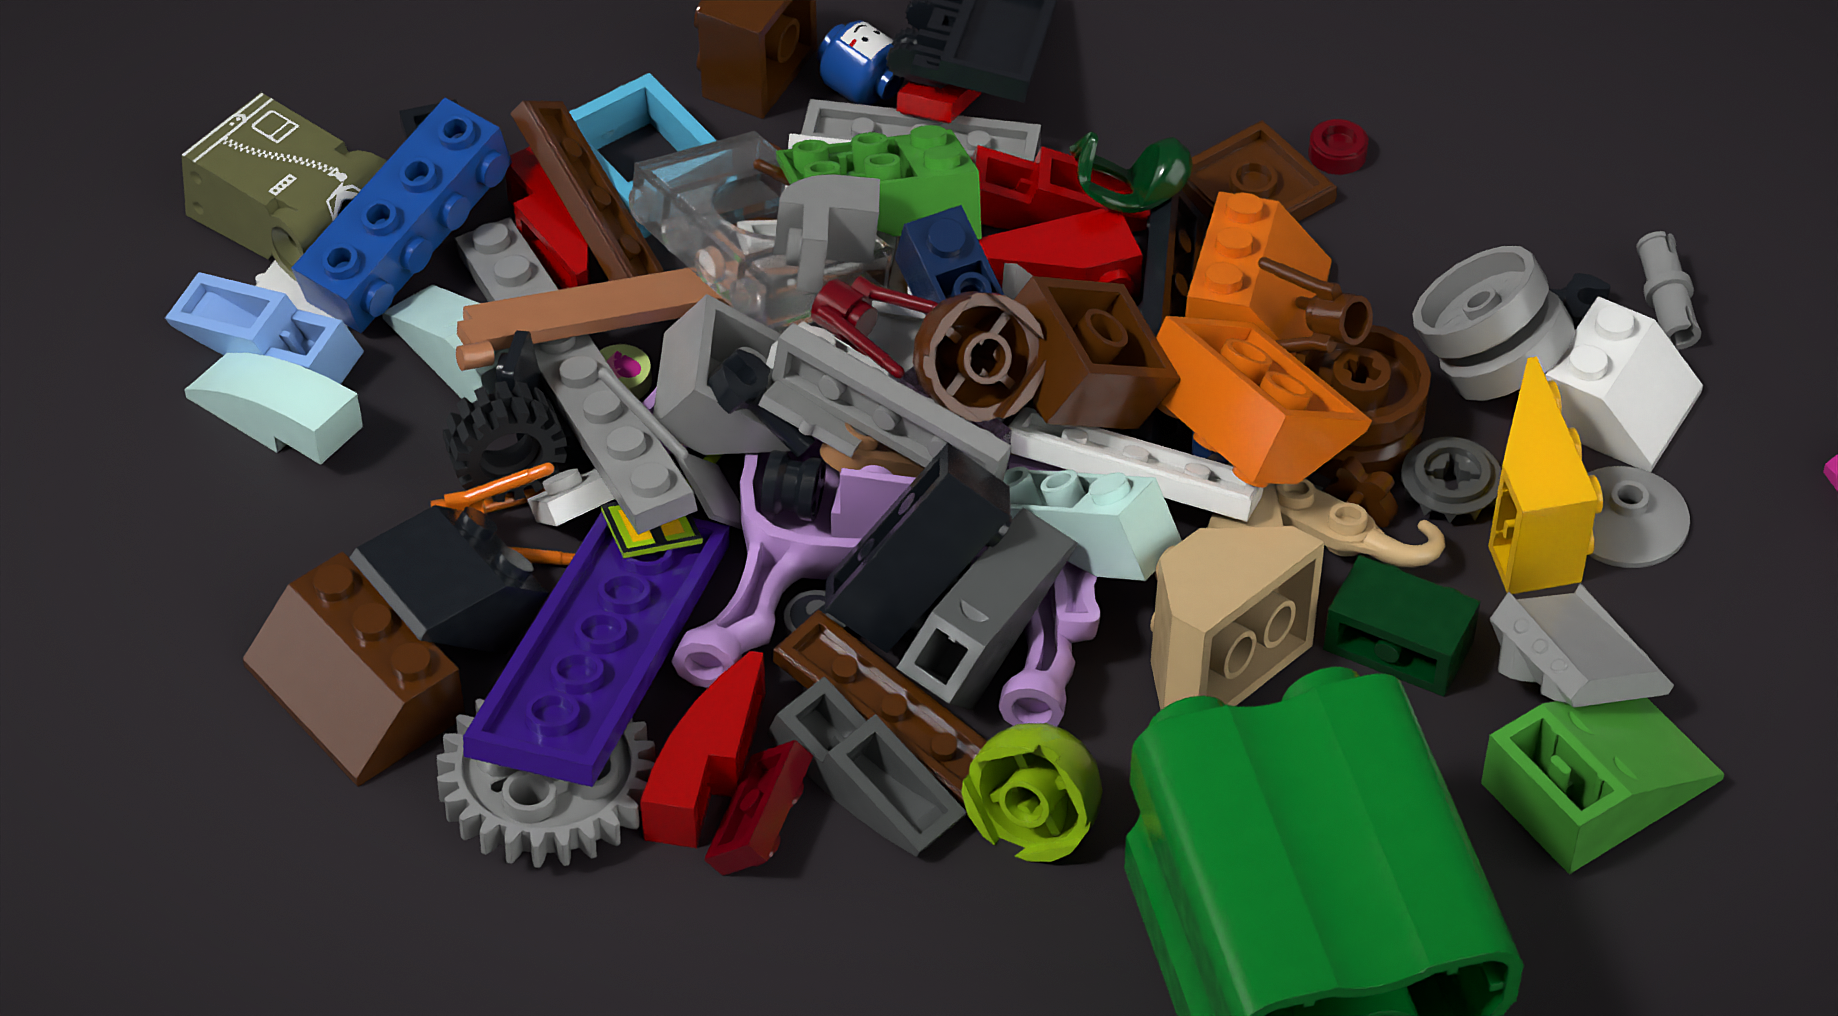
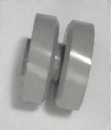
[1412,246,1575,401]

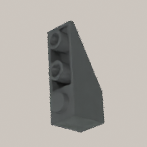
[897,508,1078,710]

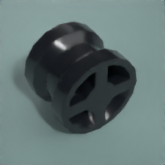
[761,450,826,522]

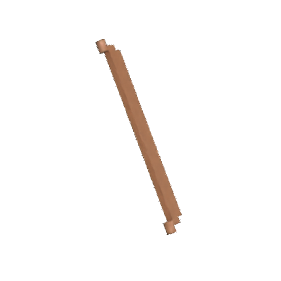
[456,259,892,371]

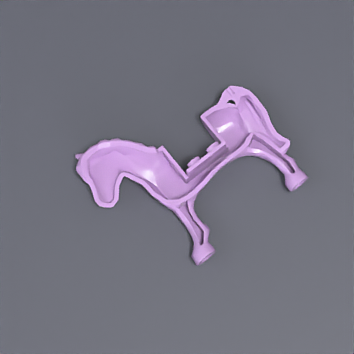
[642,373,1100,727]

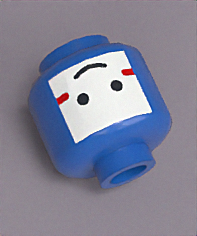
[817,20,904,106]

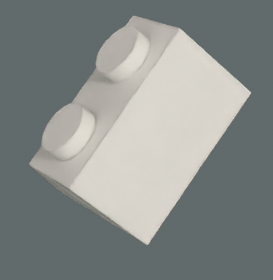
[1545,296,1703,472]

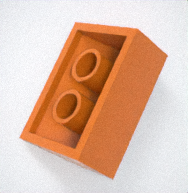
[1185,191,1332,357]
[1156,316,1372,488]

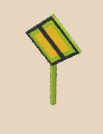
[601,454,724,558]

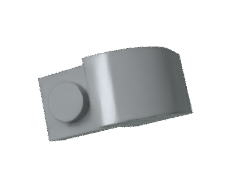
[773,175,880,293]

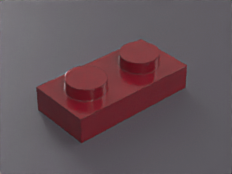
[704,740,813,876]

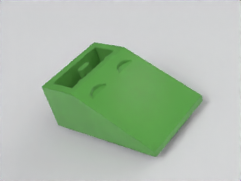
[776,125,982,239]
[1481,698,1724,874]

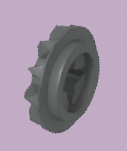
[1400,437,1501,523]

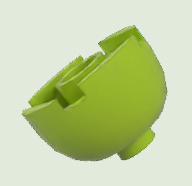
[961,723,1103,862]

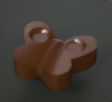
[1324,456,1398,528]

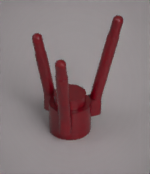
[811,276,939,389]

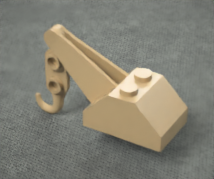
[1150,462,1445,710]

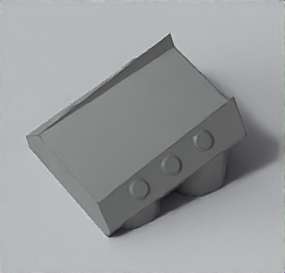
[1490,583,1674,707]

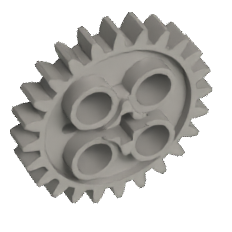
[437,698,655,867]

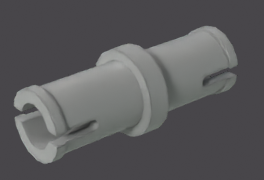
[1636,231,1701,350]

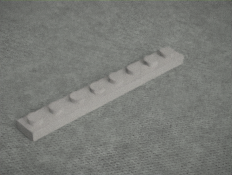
[455,217,698,534]

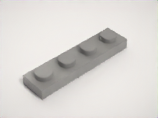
[801,99,1041,162]
[771,322,1012,481]

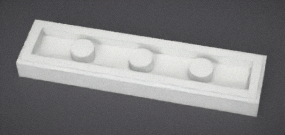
[1003,407,1263,522]

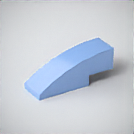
[165,272,364,384]

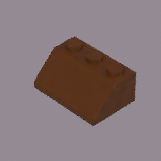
[243,551,466,787]

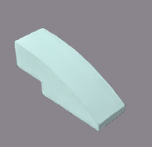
[185,353,363,465]

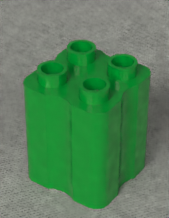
[1124,667,1523,1016]

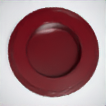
[1308,119,1368,175]

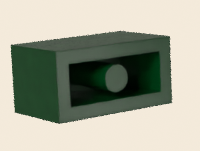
[1323,555,1481,697]

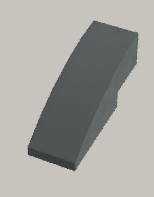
[767,676,967,857]

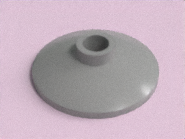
[1587,466,1690,568]

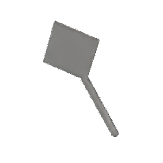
[598,367,743,530]

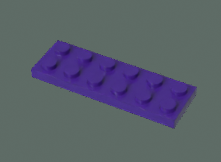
[463,500,729,787]

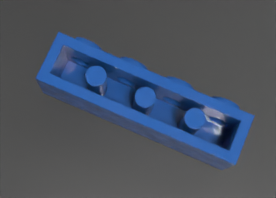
[291,98,512,333]

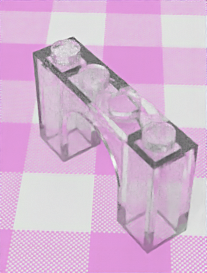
[629,131,892,332]

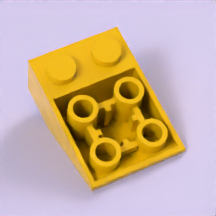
[1488,356,1603,594]

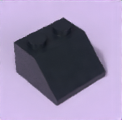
[349,505,549,654]

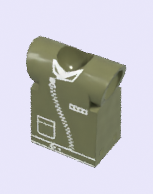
[181,92,387,281]

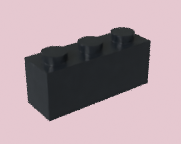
[825,443,1012,653]

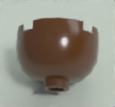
[913,291,1046,422]

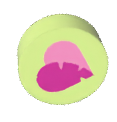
[600,344,652,400]

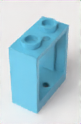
[569,73,731,238]

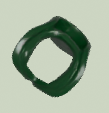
[1069,131,1193,213]

